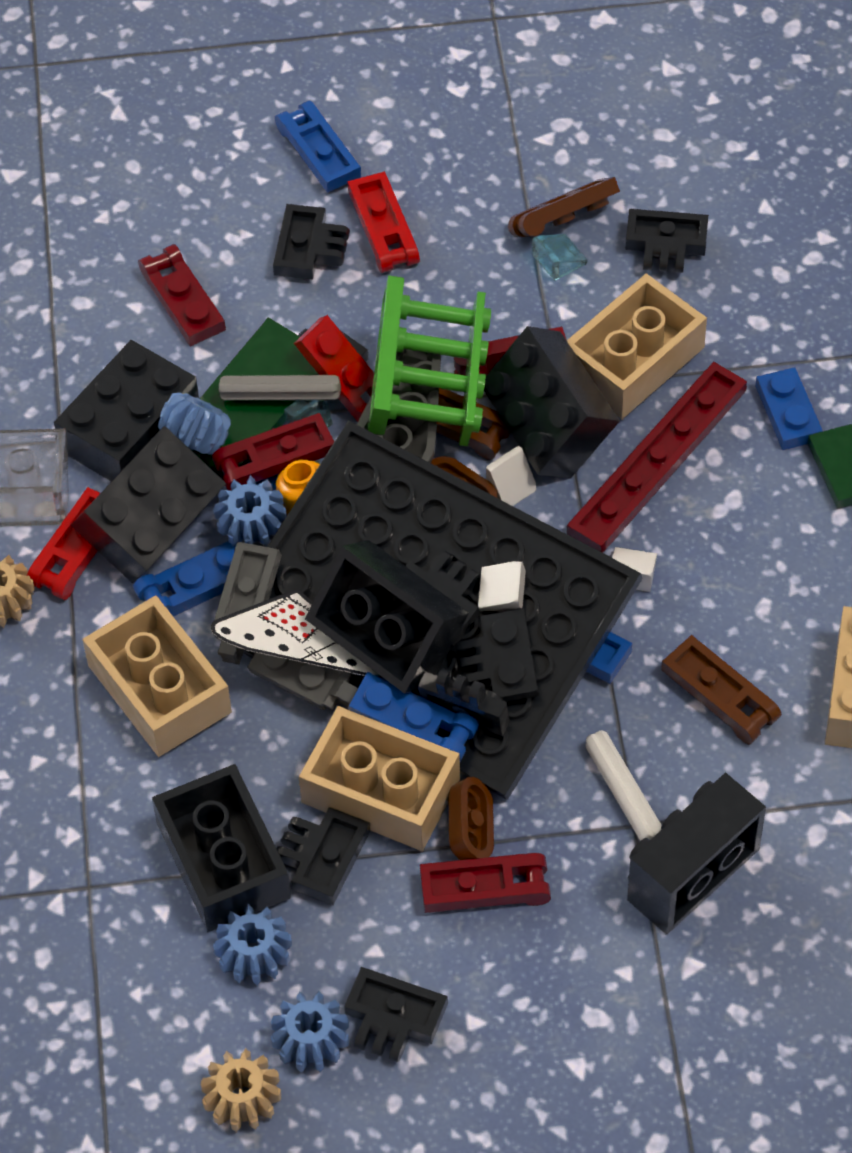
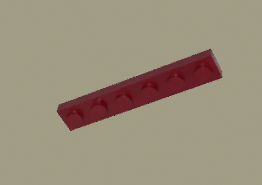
[567,361,747,553]

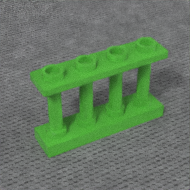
[368,275,491,447]

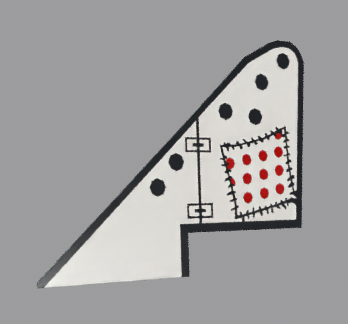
[211,589,386,680]

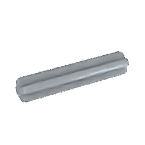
[219,375,341,401]

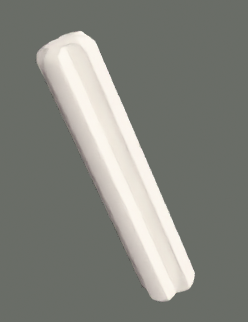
[586,730,662,841]

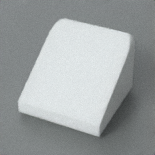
[486,446,536,506]
[612,547,657,592]
[478,561,526,612]

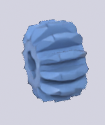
[158,392,231,454]
[213,475,287,547]
[213,904,292,986]
[271,991,349,1073]

